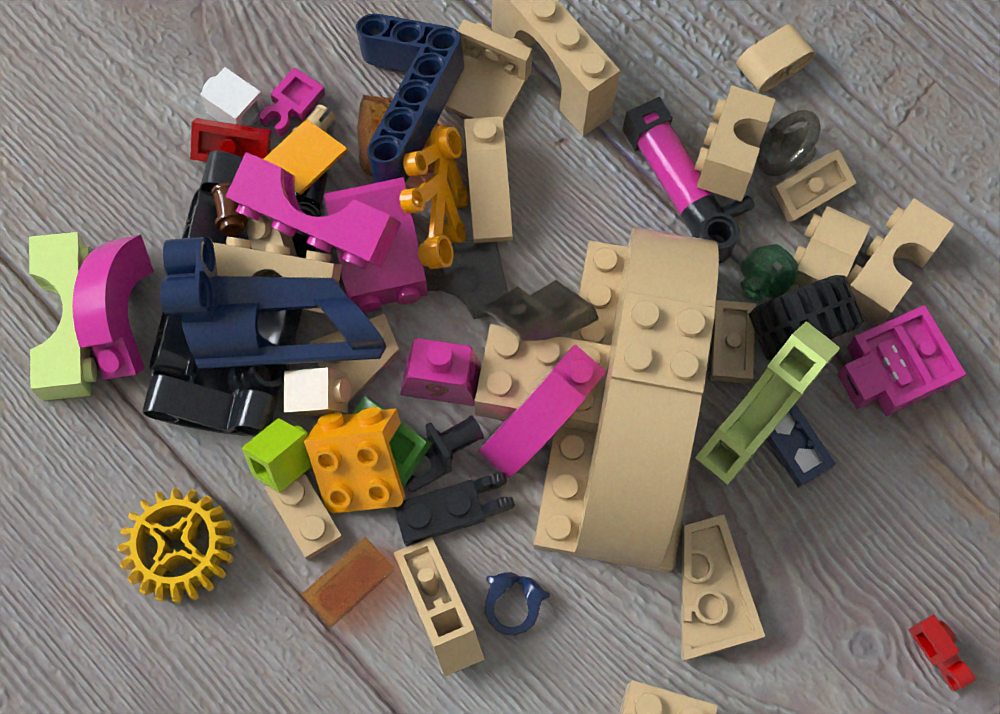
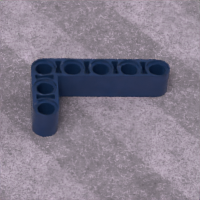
[356,14,464,183]

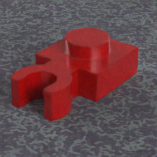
[908,614,976,692]

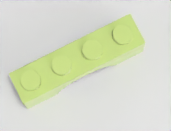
[29,232,97,401]
[695,321,840,485]

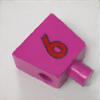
[400,338,482,406]

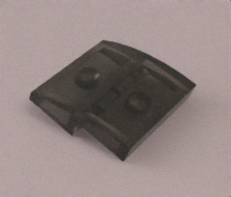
[484,280,599,341]

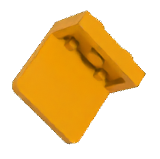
[304,407,405,513]

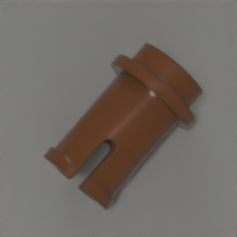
[211,182,248,237]

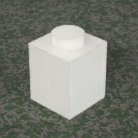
[200,67,265,127]

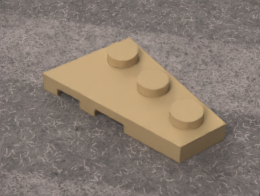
[681,515,765,663]

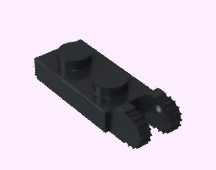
[393,472,515,546]

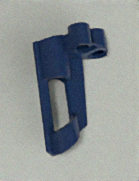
[160,237,387,369]

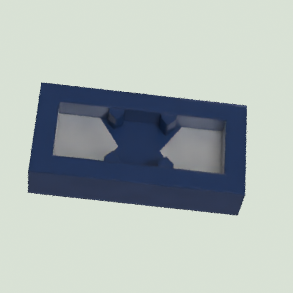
[766,403,836,488]

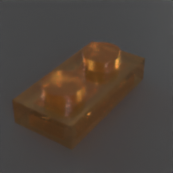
[301,537,394,628]

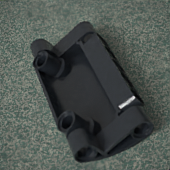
[142,151,328,437]

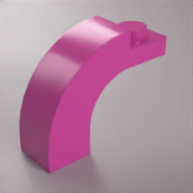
[72,234,154,380]
[477,344,606,479]

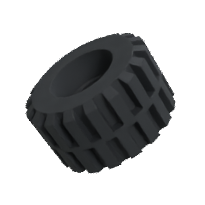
[748,275,864,360]

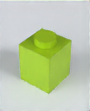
[241,418,312,493]

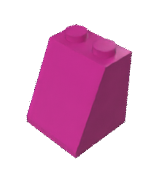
[324,177,427,313]

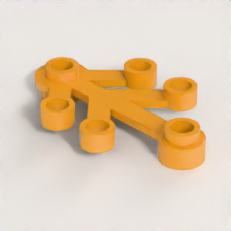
[400,124,469,270]

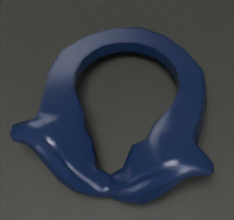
[484,572,550,635]

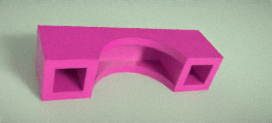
[226,152,401,269]

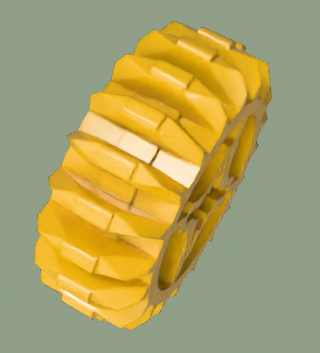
[118,488,236,604]

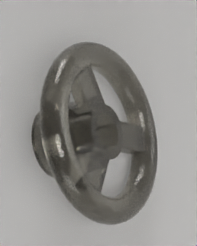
[757,110,821,176]

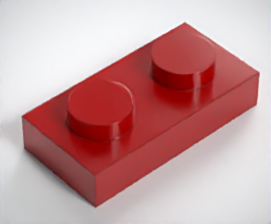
[190,118,272,162]

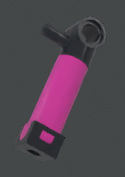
[623,96,754,263]

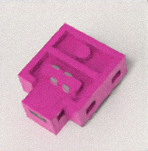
[838,305,966,417]

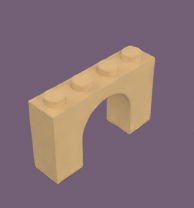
[492,0,620,137]

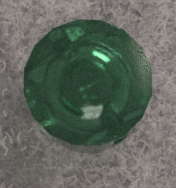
[740,244,799,301]

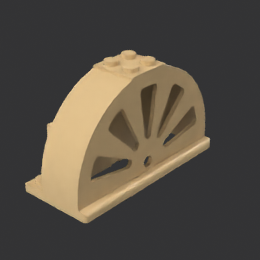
[475,227,719,573]

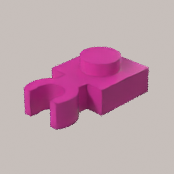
[259,67,325,137]

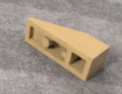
[464,116,513,243]
[394,537,485,677]

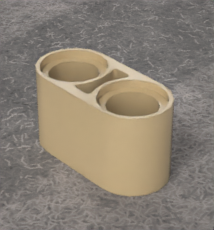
[736,24,816,93]

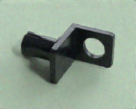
[406,415,484,492]

